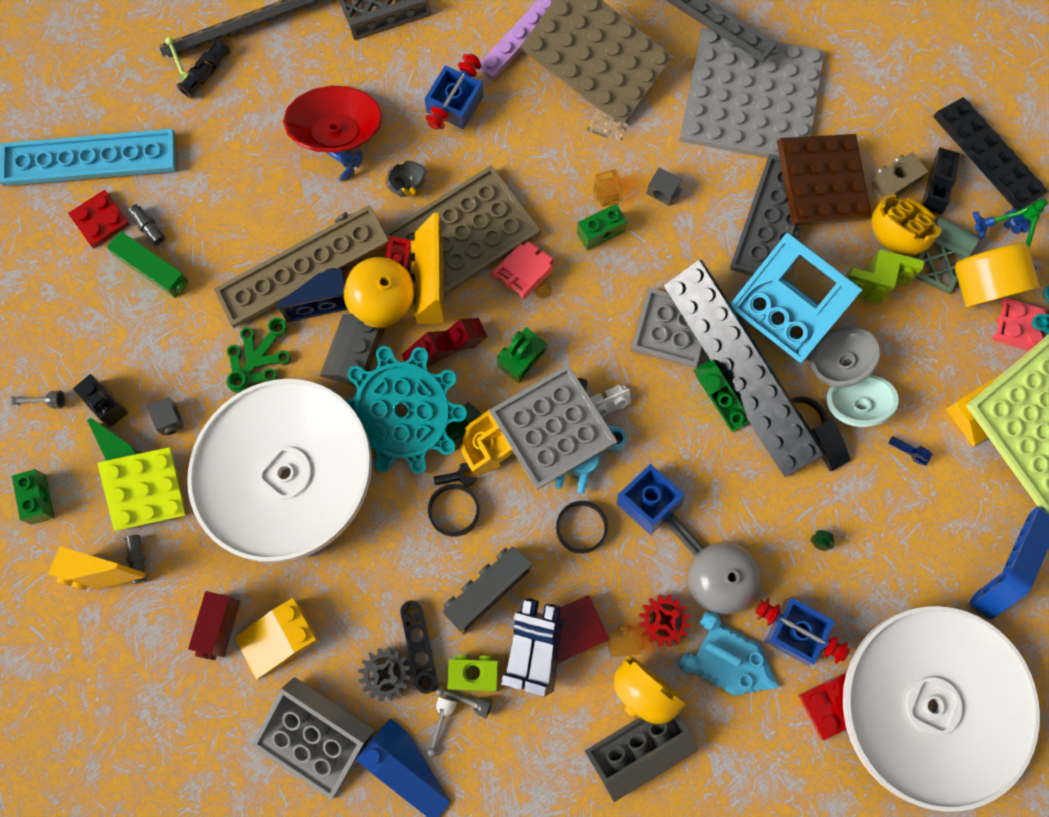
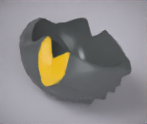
[386,160,427,197]

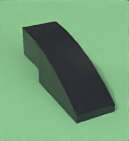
[922,147,960,215]

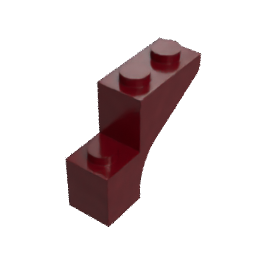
[401,318,488,367]

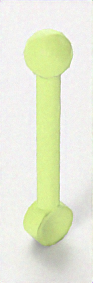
[165,36,188,81]

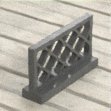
[339,0,432,40]

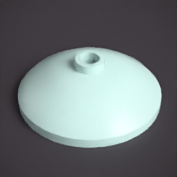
[827,375,899,427]

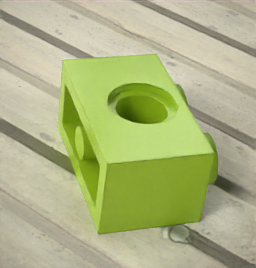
[447,655,498,692]

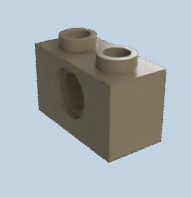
[872,152,928,197]

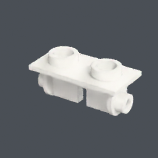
[590,385,631,417]

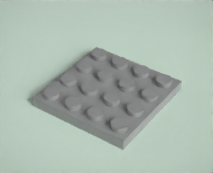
[489,364,617,490]

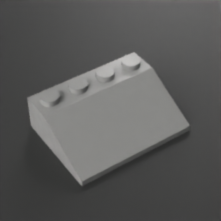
[251,677,375,800]

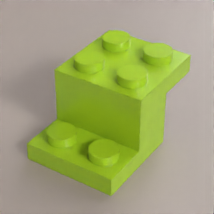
[846,249,924,304]

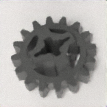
[358,648,412,701]

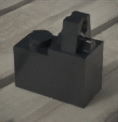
[73,374,129,427]

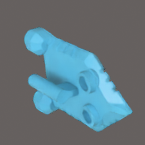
[678,610,779,696]

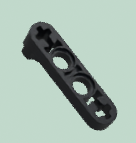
[400,600,438,694]

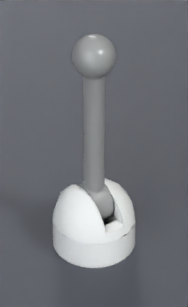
[427,696,457,757]

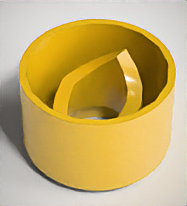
[955,243,1040,308]

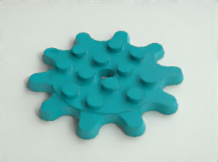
[343,346,467,474]

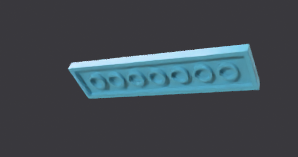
[0,129,176,186]

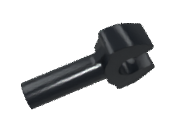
[433,463,477,487]

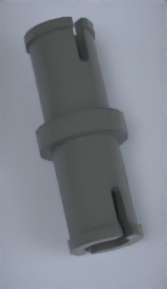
[128,204,166,245]
[124,535,147,584]

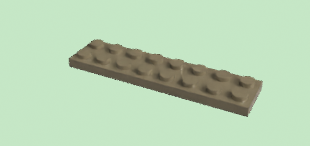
[214,205,389,328]

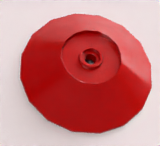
[283,85,383,153]

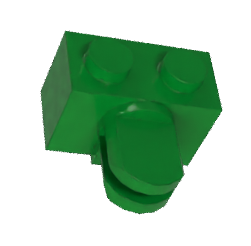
[497,327,547,383]

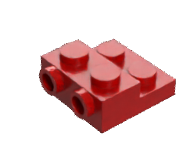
[798,674,847,741]

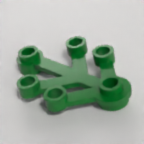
[227,317,291,393]

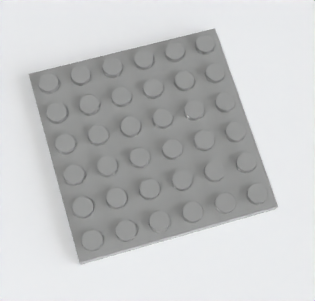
[679,28,825,158]

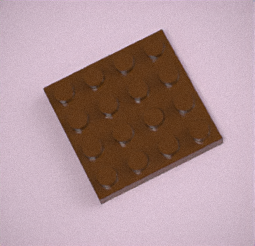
[777,134,872,226]

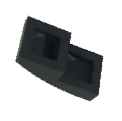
[811,418,851,472]

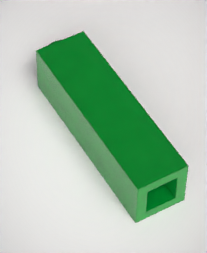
[106,231,188,298]

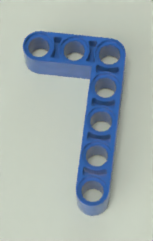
[969,506,1049,620]

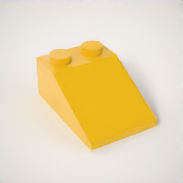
[49,546,146,590]
[234,598,321,680]

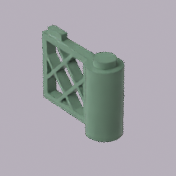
[912,217,980,294]

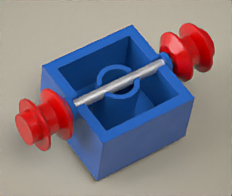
[425,54,483,130]
[755,597,850,666]

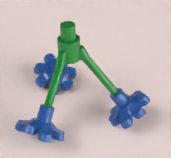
[973,198,1048,272]

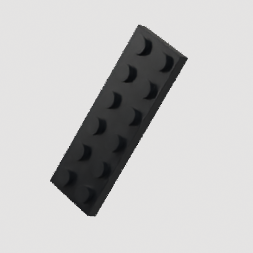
[933,97,1048,211]

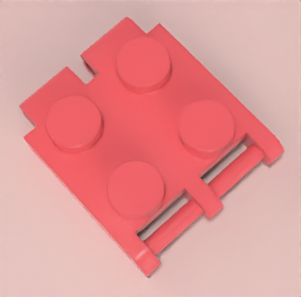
[491,241,555,299]
[993,298,1048,351]

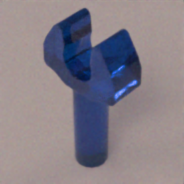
[888,436,933,466]

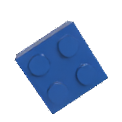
[617,464,685,536]

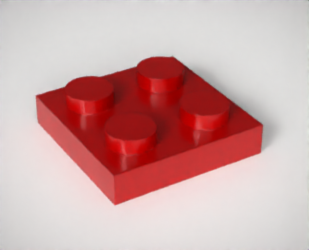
[68,189,130,249]

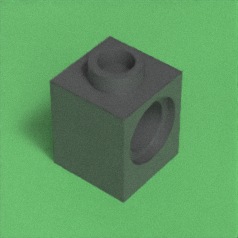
[646,167,682,206]
[147,397,184,436]

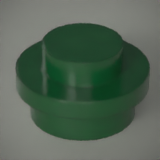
[811,530,835,551]

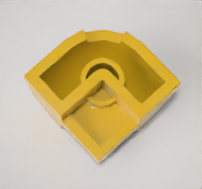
[460,409,514,474]

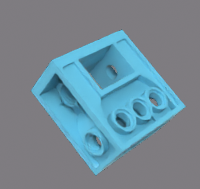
[730,233,863,363]

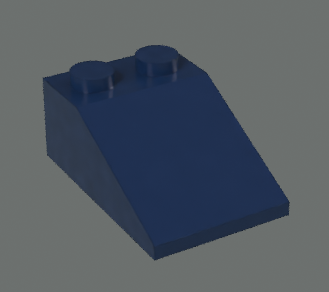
[277,268,348,323]

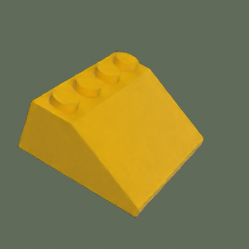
[411,213,444,324]

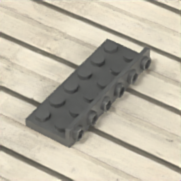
[730,154,800,276]

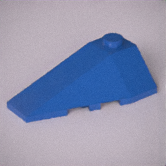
[356,718,450,817]

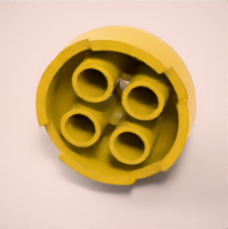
[871,194,941,256]
[344,257,414,328]
[614,655,687,724]

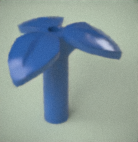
[326,151,363,181]

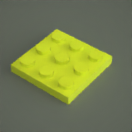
[97,446,187,531]

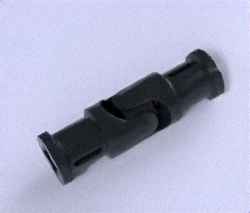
[176,39,231,98]

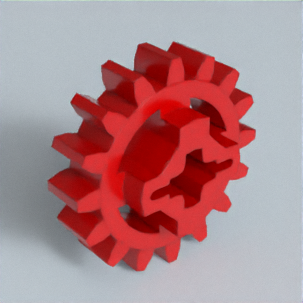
[638,594,691,647]

